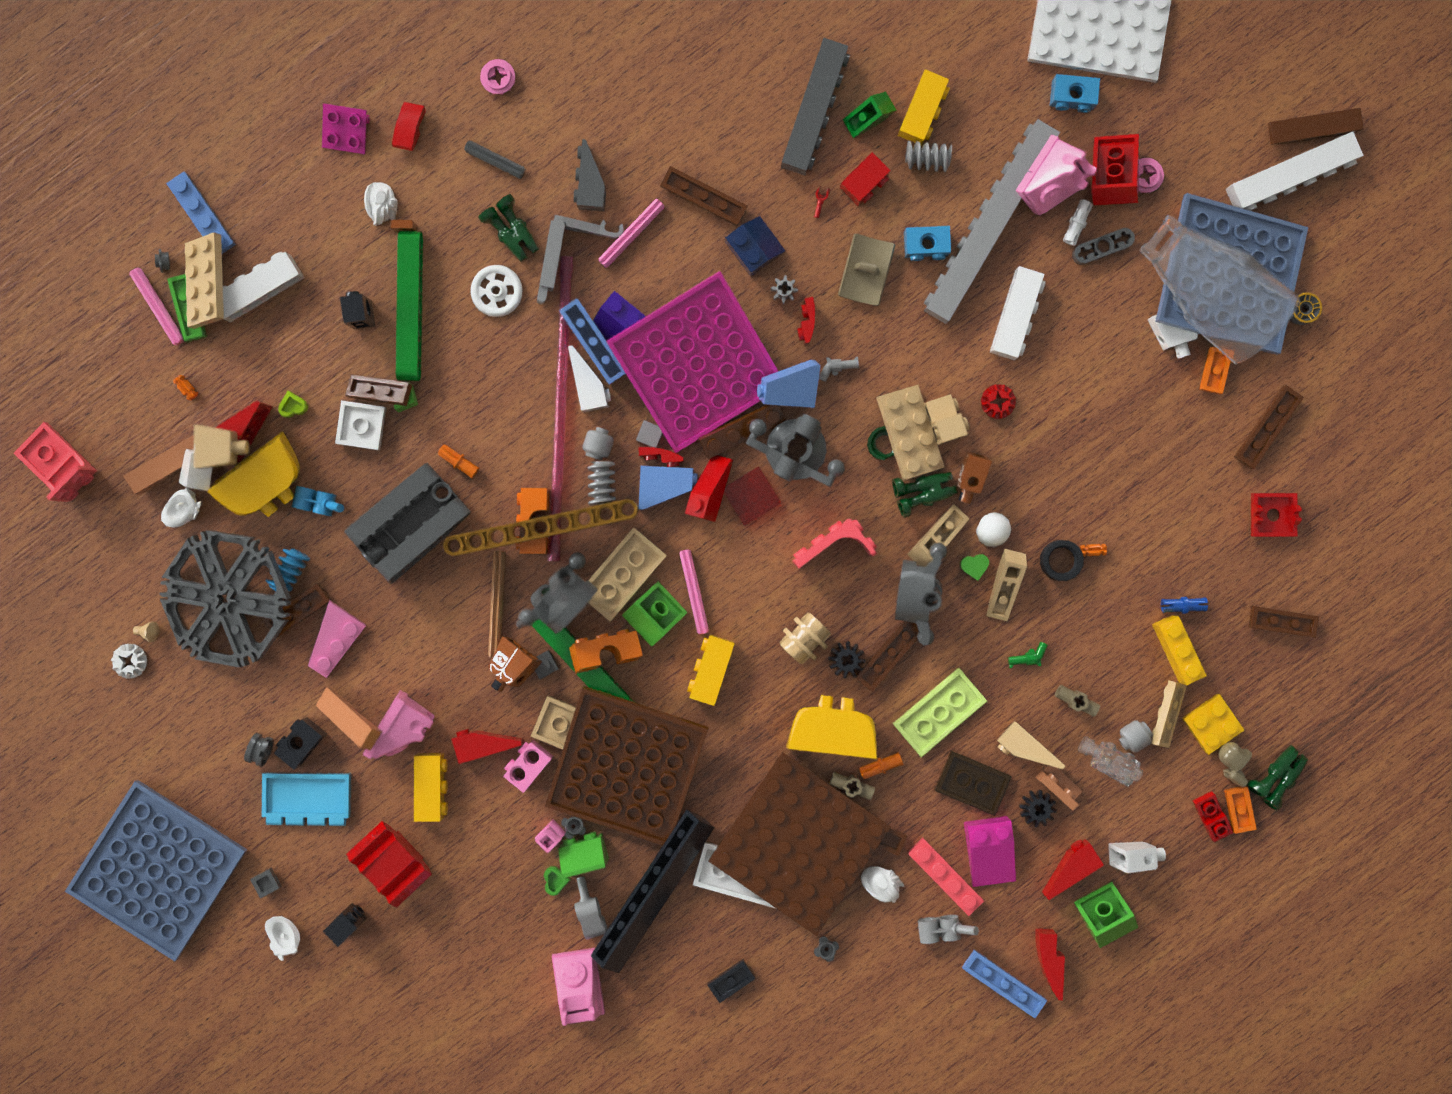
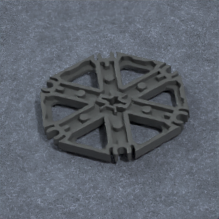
[160,530,291,668]

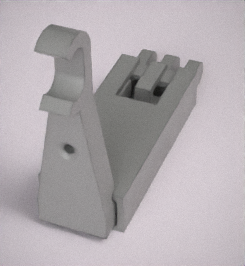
[537,215,624,304]

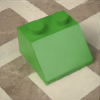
[622,582,688,647]
[558,832,609,878]
[1074,882,1138,948]

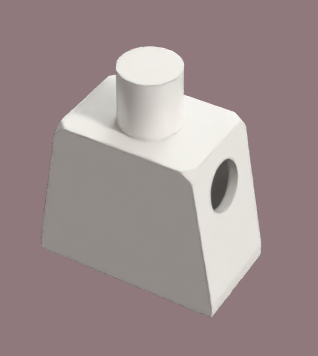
[1148,315,1198,359]
[179,448,212,491]
[1109,842,1166,873]

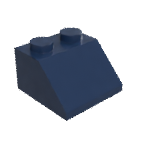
[725,216,786,277]

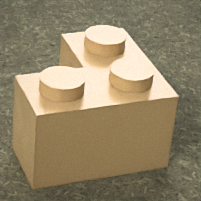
[924,394,969,445]

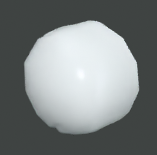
[976,512,1011,547]

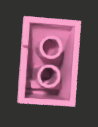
[1016,135,1097,216]
[363,690,434,759]
[552,948,605,1026]

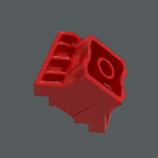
[346,821,432,908]

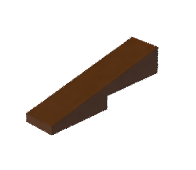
[1268,108,1364,145]

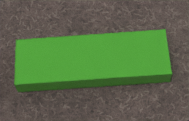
[167,274,207,343]

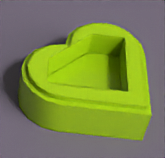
[278,391,308,418]

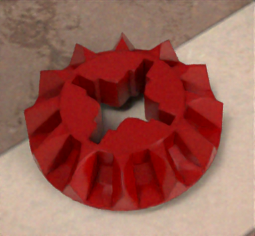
[981,384,1016,419]

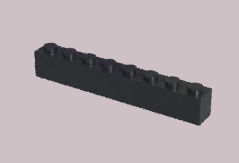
[591,810,715,973]

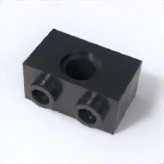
[340,291,376,329]
[274,717,327,770]
[322,903,367,947]

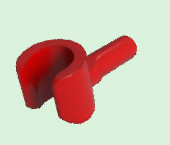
[814,186,830,218]

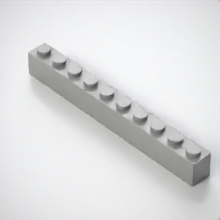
[923,119,1060,324]

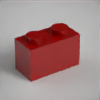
[840,152,891,206]

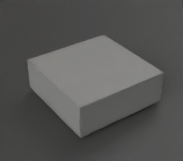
[636,420,662,448]

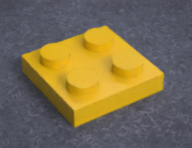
[1182,694,1244,755]

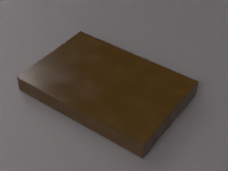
[934,750,1012,816]

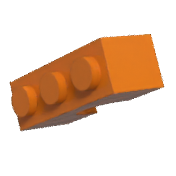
[516,488,550,554]
[569,629,643,674]

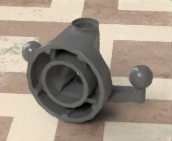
[745,414,845,487]
[895,543,947,645]
[516,552,598,634]

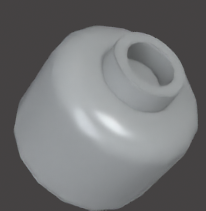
[582,427,614,461]
[1119,720,1153,753]

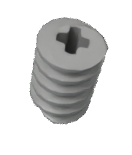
[905,141,952,172]
[588,461,616,506]

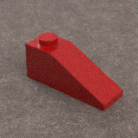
[685,455,733,522]
[451,728,525,764]
[1042,839,1104,900]

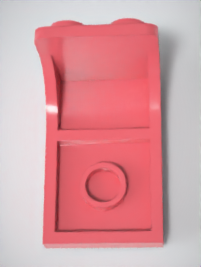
[14,422,97,502]
[792,518,877,568]

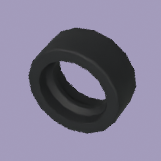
[1040,540,1084,581]

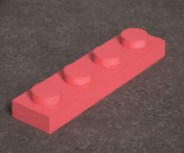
[907,837,984,916]

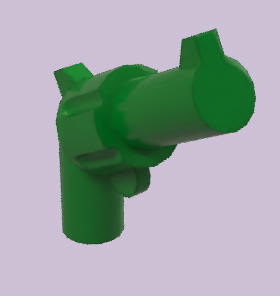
[1008,642,1048,668]

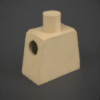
[194,425,249,469]

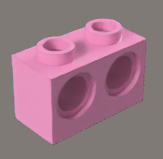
[503,740,553,793]

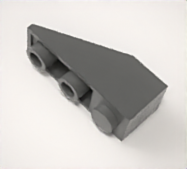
[574,139,606,212]

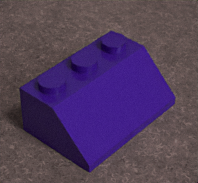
[593,291,646,341]

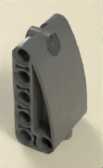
[344,463,471,584]

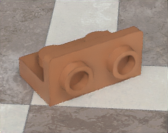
[1036,765,1082,811]

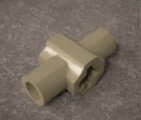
[1055,685,1100,717]
[829,772,875,800]

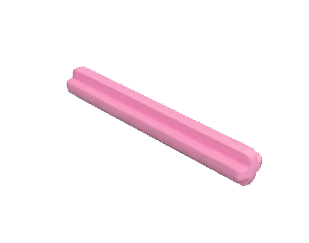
[599,199,664,268]
[130,268,184,345]
[679,549,709,634]

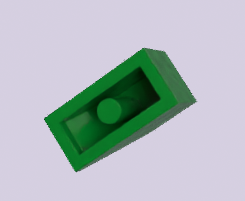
[842,92,897,138]

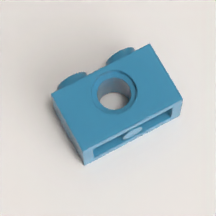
[1050,74,1100,113]
[904,226,951,261]

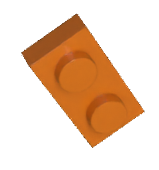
[1199,347,1233,395]
[1224,786,1257,834]

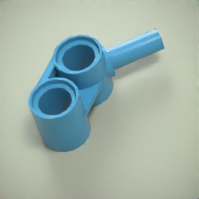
[291,486,344,516]

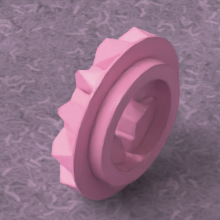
[480,59,515,95]
[1139,158,1164,193]

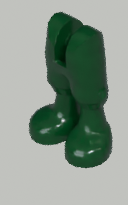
[478,194,539,262]
[892,472,958,518]
[1246,745,1309,811]

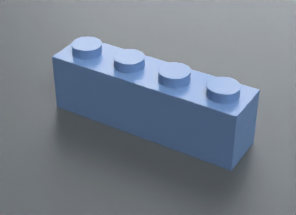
[559,299,626,384]

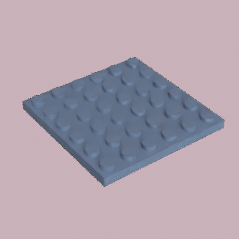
[1155,193,1308,355]
[65,780,247,961]

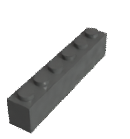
[781,38,850,175]

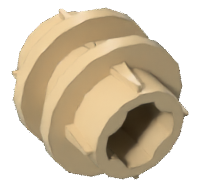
[779,613,831,664]

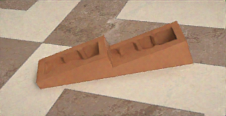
[123,435,194,495]
[316,687,382,750]

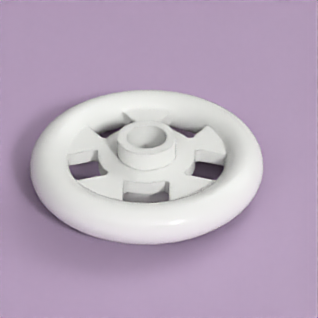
[471,265,523,317]

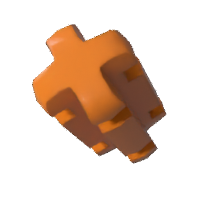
[173,375,198,401]
[1080,544,1107,557]

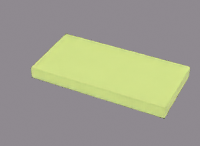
[892,668,987,757]

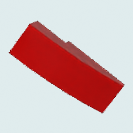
[1035,928,1065,1001]

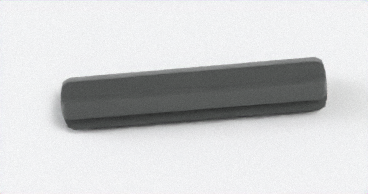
[464,140,525,179]

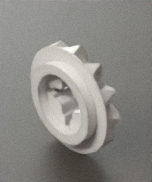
[111,644,147,679]

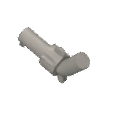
[819,357,859,382]

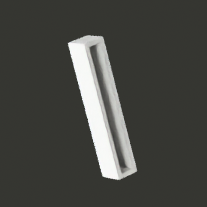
[1226,132,1364,211]

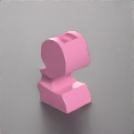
[535,819,566,853]

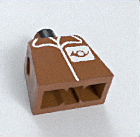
[957,451,992,504]
[488,637,542,692]

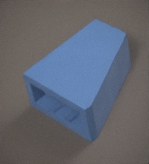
[757,360,821,408]
[638,466,698,510]

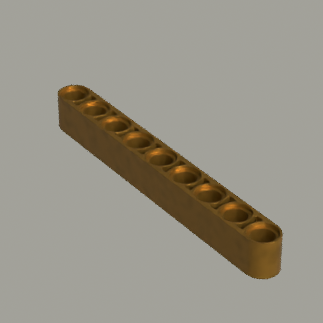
[444,499,638,556]

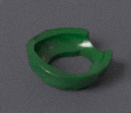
[867,426,894,460]

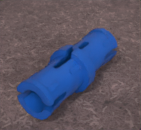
[1161,597,1208,614]

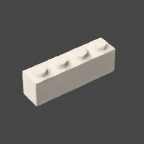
[223,252,304,322]
[989,266,1045,360]

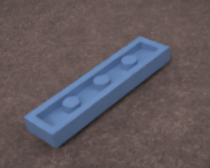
[166,171,236,254]
[962,949,1047,1018]

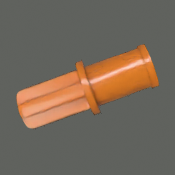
[438,444,480,479]
[859,752,904,779]

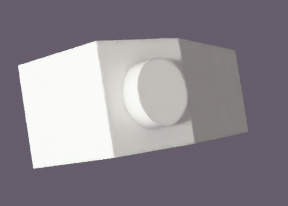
[568,346,611,413]

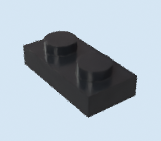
[707,959,756,1003]

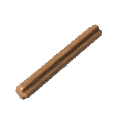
[488,550,506,658]

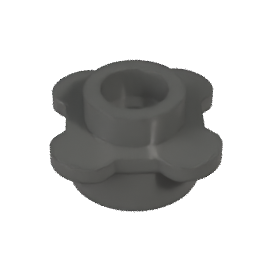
[155,249,170,273]
[561,816,586,839]
[814,936,839,962]

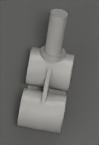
[575,877,608,940]
[918,915,979,944]

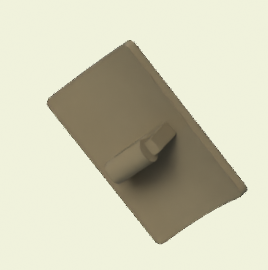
[838,234,895,306]

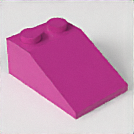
[964,816,1016,887]

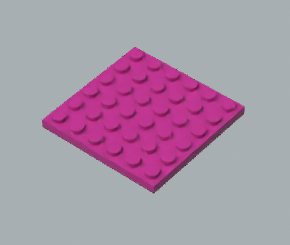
[606,271,778,453]

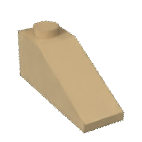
[907,504,969,567]
[986,549,1027,621]
[997,721,1065,769]

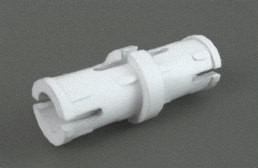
[1063,199,1093,246]

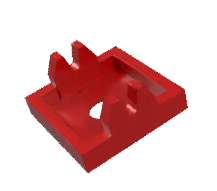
[1251,493,1302,537]

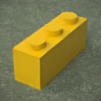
[898,69,950,146]
[1152,615,1207,685]
[687,634,735,706]
[414,753,448,822]

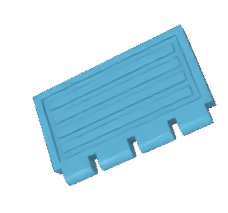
[262,772,351,826]

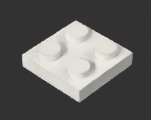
[335,400,386,450]

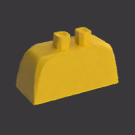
[207,431,300,517]
[786,695,877,759]

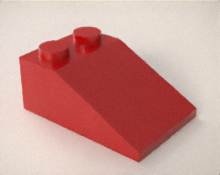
[1091,134,1139,206]
[215,400,273,463]

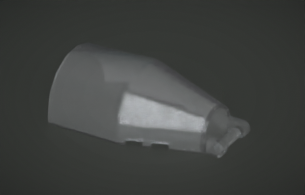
[1140,215,1300,364]

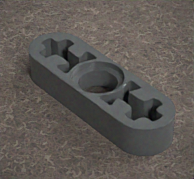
[1072,228,1135,265]

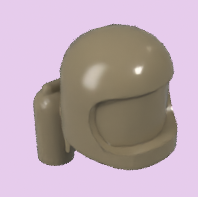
[1219,742,1252,787]

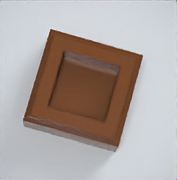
[391,220,417,233]

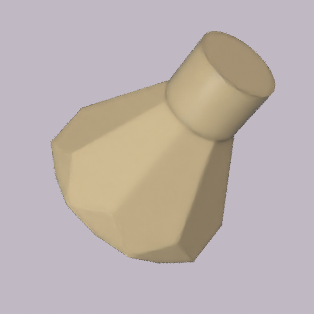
[133,622,159,642]

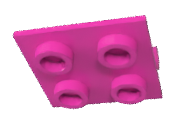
[322,103,370,154]

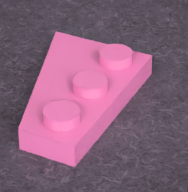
[308,600,366,678]

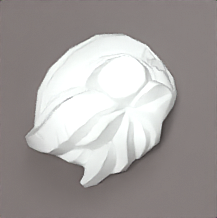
[364,182,398,226]
[161,488,202,528]
[861,866,904,903]
[265,916,300,961]

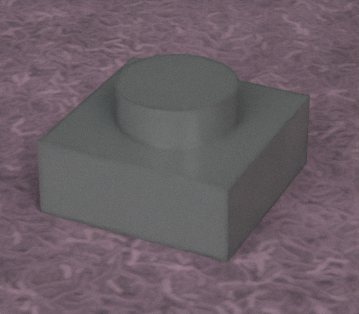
[535,650,559,679]
[250,867,282,898]

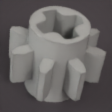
[771,275,798,304]

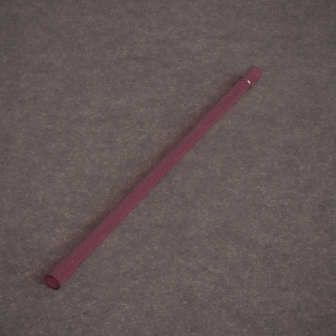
[547,256,573,561]

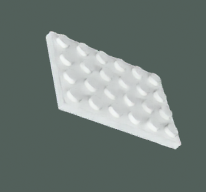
[1027,0,1171,83]

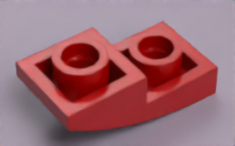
[392,102,426,151]
[797,297,815,346]
[638,447,684,467]
[1192,791,1233,842]

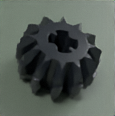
[828,641,865,678]
[1019,789,1057,827]

